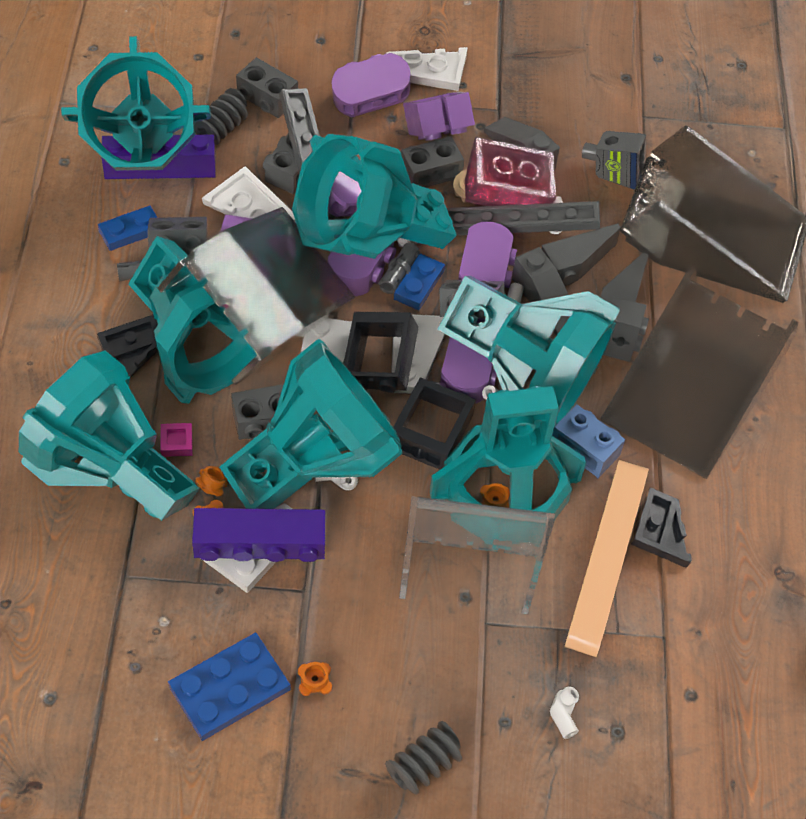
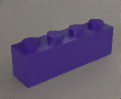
[101,134,216,179]
[192,508,325,562]

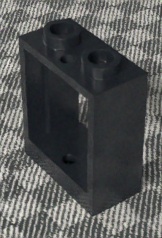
[343,312,419,393]
[393,377,476,470]

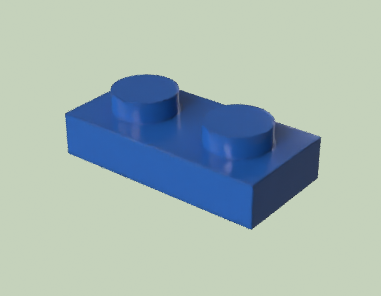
[98,205,157,251]
[394,253,445,311]

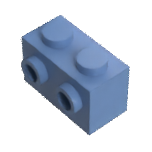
[552,404,625,478]

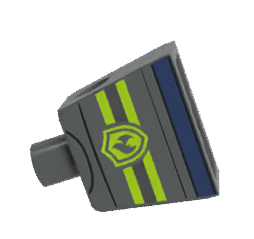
[582,131,646,190]

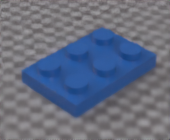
[168,632,291,741]

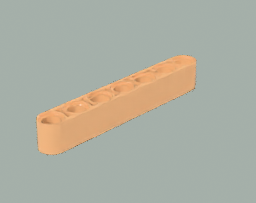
[564,460,649,657]

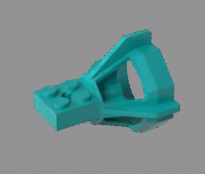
[61,36,211,171]
[292,134,457,259]
[128,236,277,404]
[437,276,620,434]
[219,339,402,509]
[18,350,200,521]
[429,386,586,543]

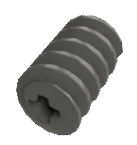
[194,88,248,145]
[385,721,462,795]

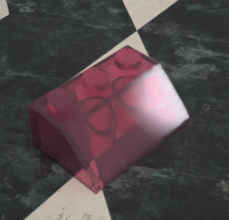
[465,137,556,206]

